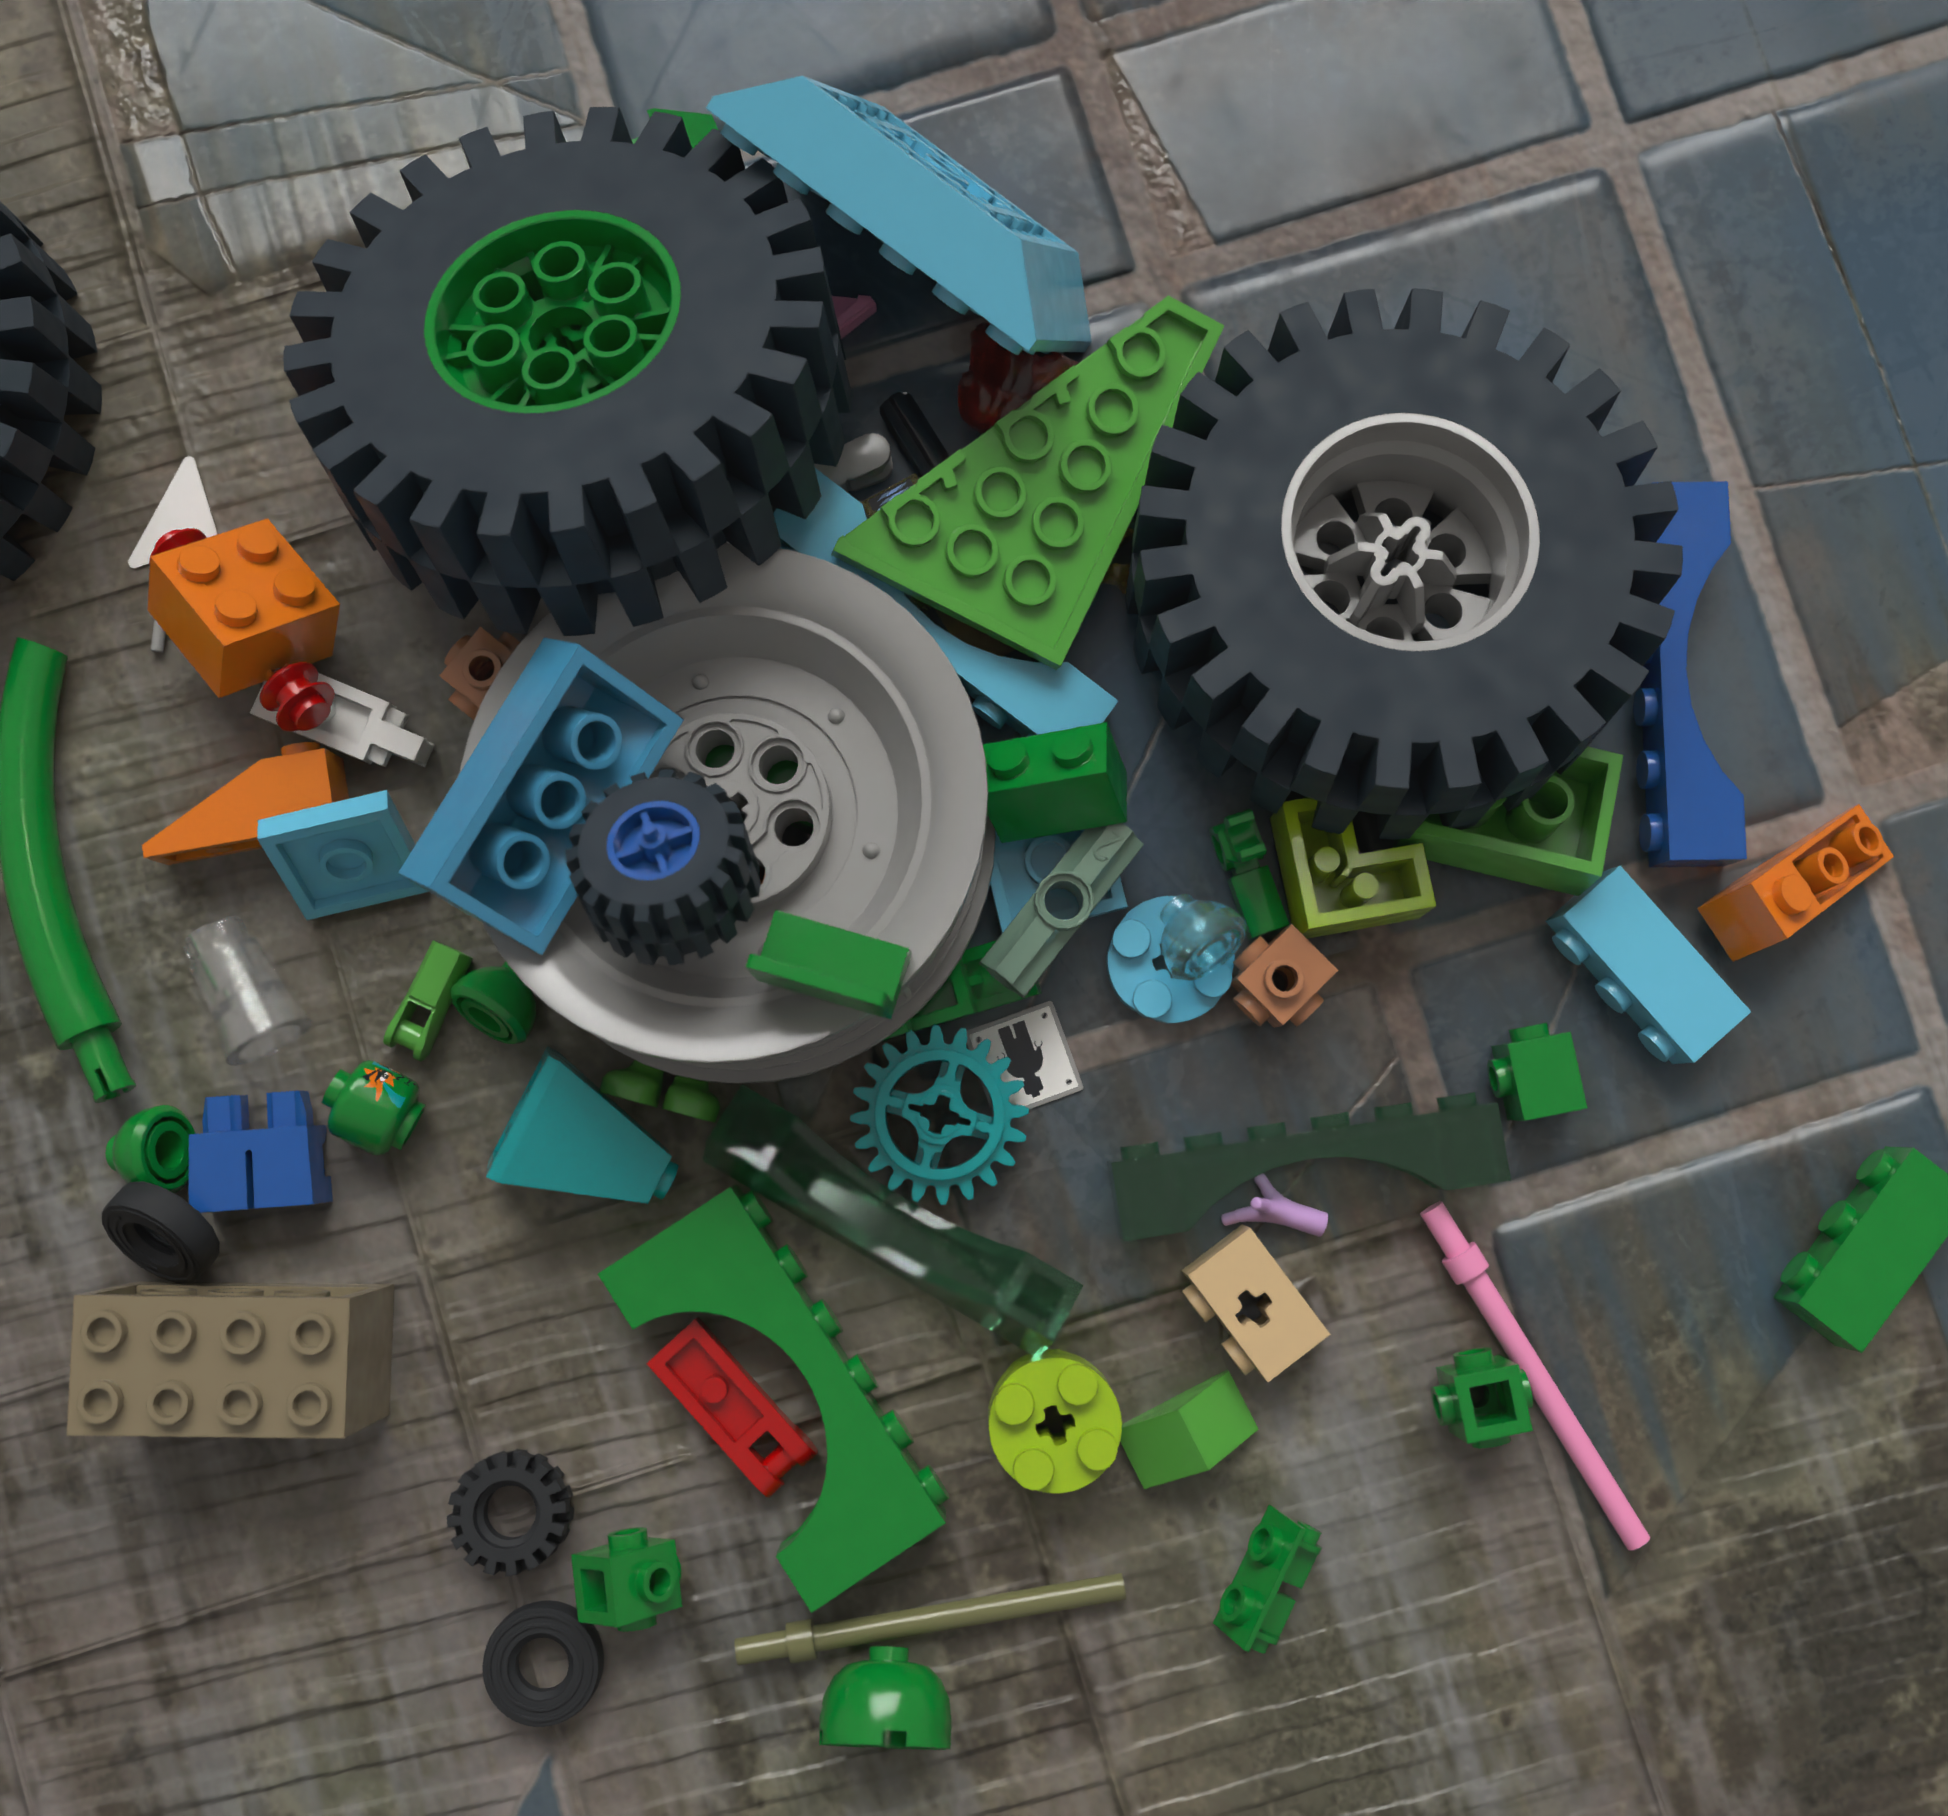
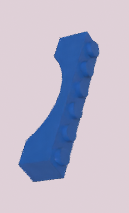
[1633,481,1747,868]

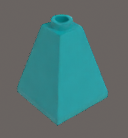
[486,1046,679,1204]

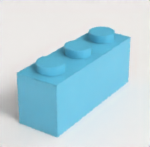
[1545,865,1751,1064]

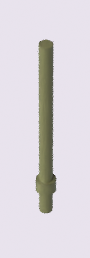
[734,1573,1126,1666]

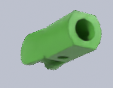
[383,940,473,1062]

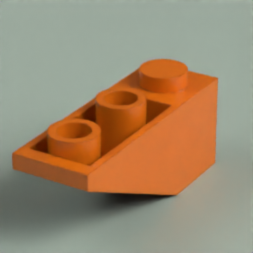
[1697,804,1894,962]

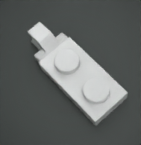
[250,673,435,767]

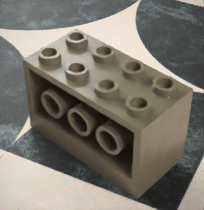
[67,1281,395,1439]

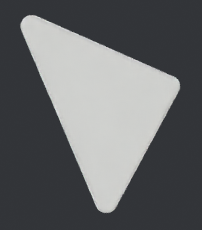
[128,456,218,568]

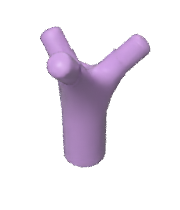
[1221,1173,1328,1237]

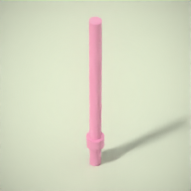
[1420,1201,1650,1550]

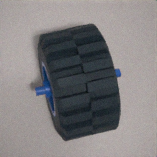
[566,770,761,966]

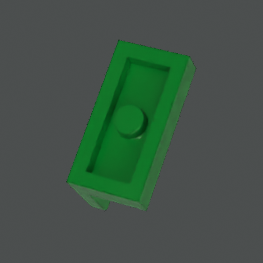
[745,910,912,1020]

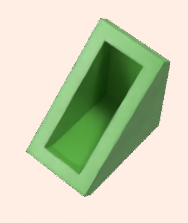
[1120,1369,1259,1489]

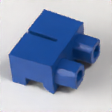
[188,1091,333,1213]

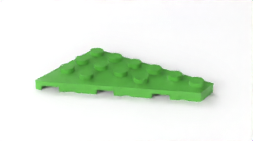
[831,295,1225,670]

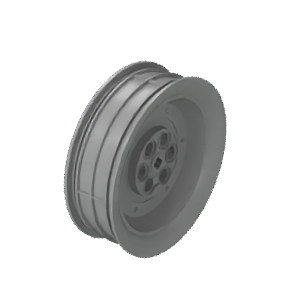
[460,544,996,1084]

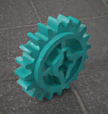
[850,1025,1029,1205]

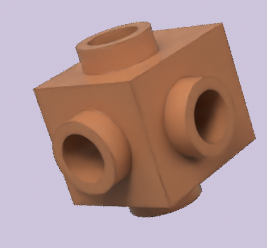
[439,626,520,720]
[1231,924,1338,1028]

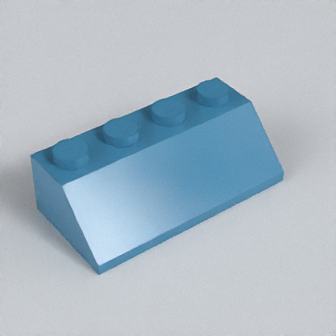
[398,637,684,955]

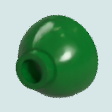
[450,961,536,1044]
[105,1105,196,1194]

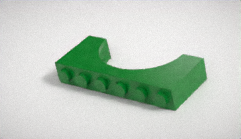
[598,1184,950,1613]

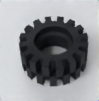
[447,1449,574,1576]

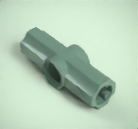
[979,823,1144,998]

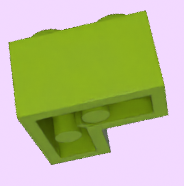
[1270,798,1436,938]

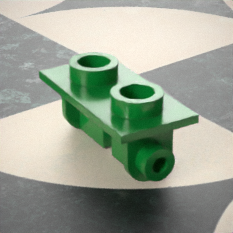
[1213,1505,1322,1654]

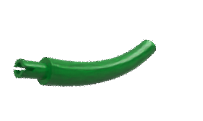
[0,637,137,1103]

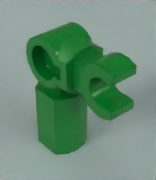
[1209,809,1290,940]

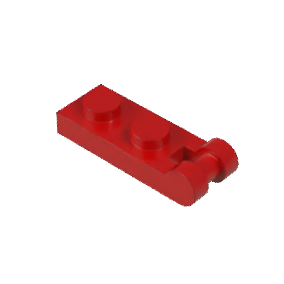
[646,1317,818,1498]

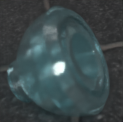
[1160,893,1247,980]

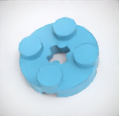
[1106,896,1235,1024]

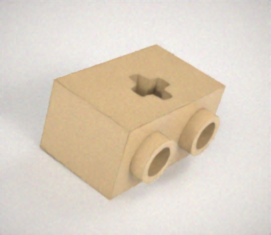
[1181,1224,1331,1382]

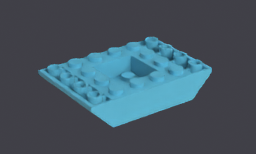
[706,76,1092,355]

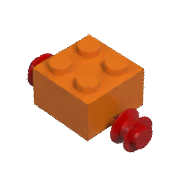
[148,518,340,731]

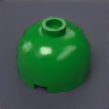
[819,1646,952,1750]

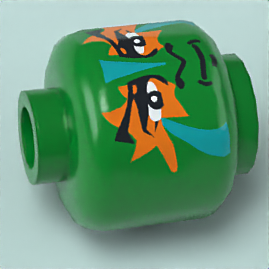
[321,1060,426,1156]

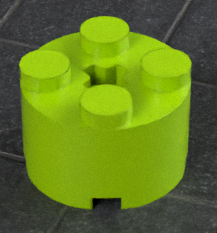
[988,1349,1122,1494]

